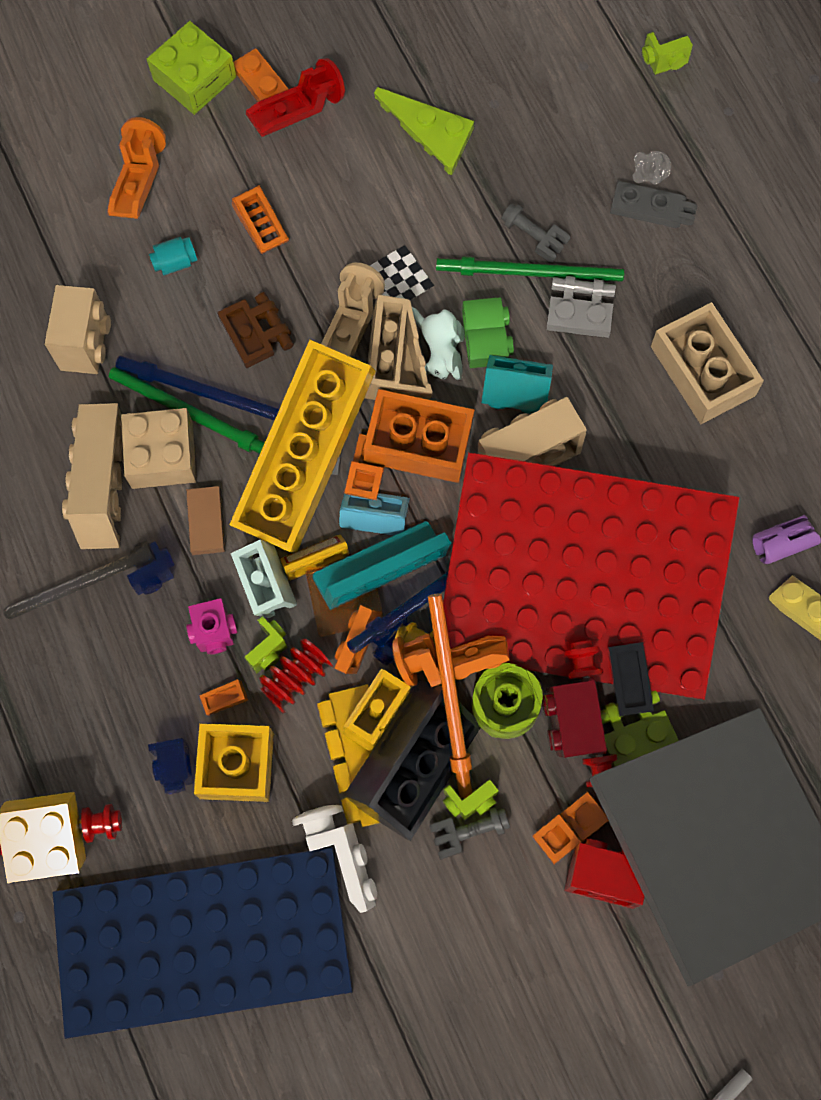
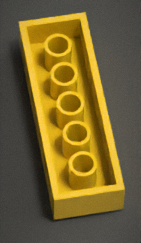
[229,340,376,552]

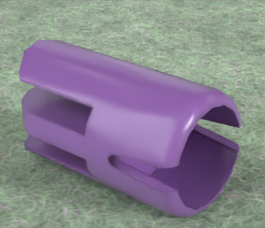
[753,515,821,564]

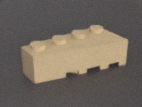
[62,403,123,549]

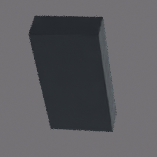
[607,642,654,716]

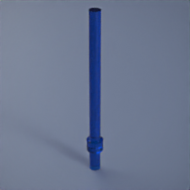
[116,356,279,420]
[347,572,448,654]

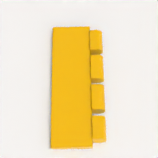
[317,684,380,828]

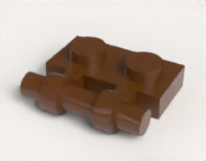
[217,292,294,369]

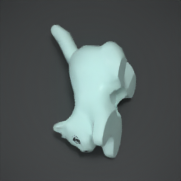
[412,307,464,380]

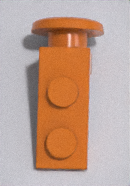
[108,117,166,219]
[392,633,510,687]

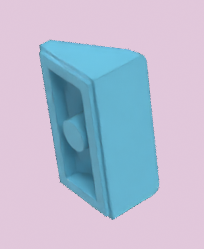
[339,493,410,536]

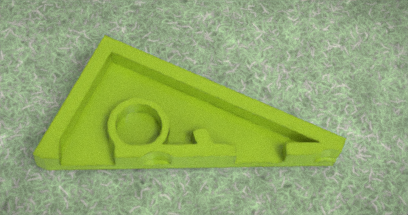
[374,87,474,175]

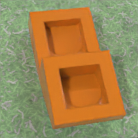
[344,434,385,500]
[532,791,609,864]

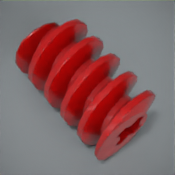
[259,638,334,714]

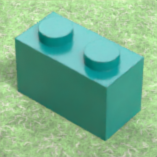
[481,355,553,414]

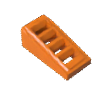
[232,185,289,254]

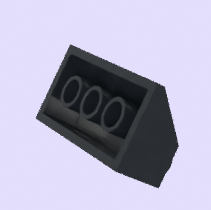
[344,680,481,841]

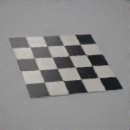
[370,245,434,300]

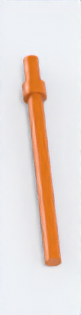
[428,593,472,798]

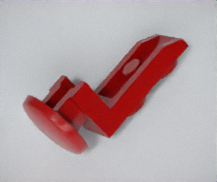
[246,58,345,137]

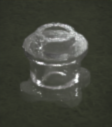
[633,151,671,184]

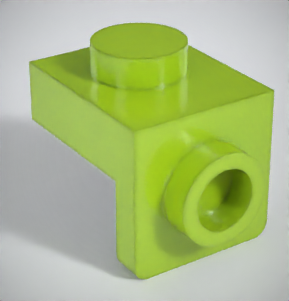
[642,32,693,75]
[244,616,287,673]
[442,780,499,820]

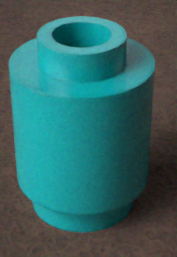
[149,236,198,276]

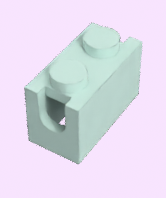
[231,540,297,618]

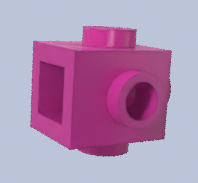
[186,598,238,655]

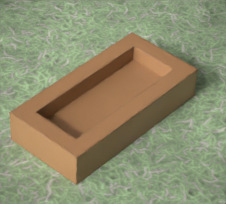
[186,486,225,555]

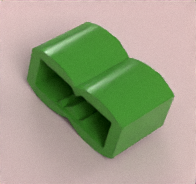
[462,297,514,368]

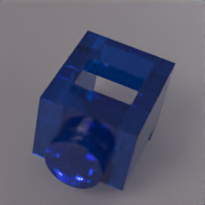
[148,738,194,794]

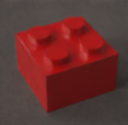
[564,839,645,909]

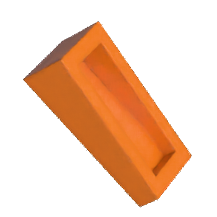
[199,679,248,716]

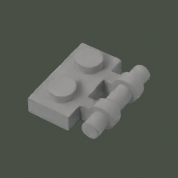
[546,276,616,338]

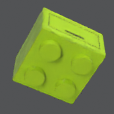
[147,21,237,115]

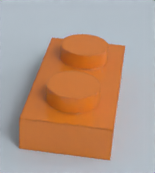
[233,48,288,102]
[334,605,382,674]

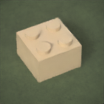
[45,285,111,374]
[121,408,197,489]

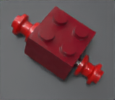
[542,640,618,787]

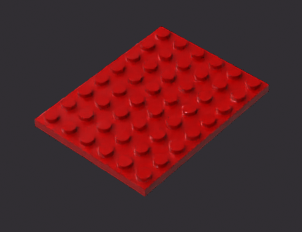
[443,452,740,700]

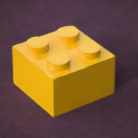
[194,724,274,802]

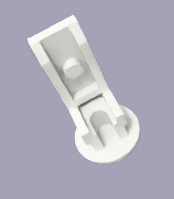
[292,805,377,913]

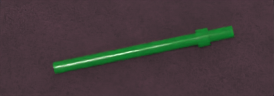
[436,256,624,282]
[108,367,265,454]

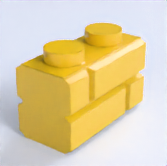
[343,669,410,752]

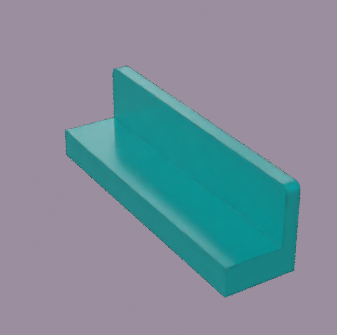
[312,521,451,610]

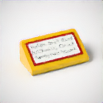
[280,535,349,581]

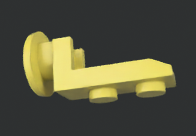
[769,575,821,640]

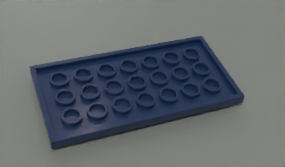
[53,848,353,1039]

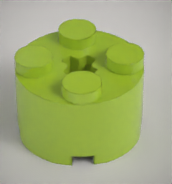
[472,663,543,739]

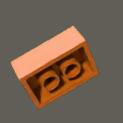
[363,389,475,483]

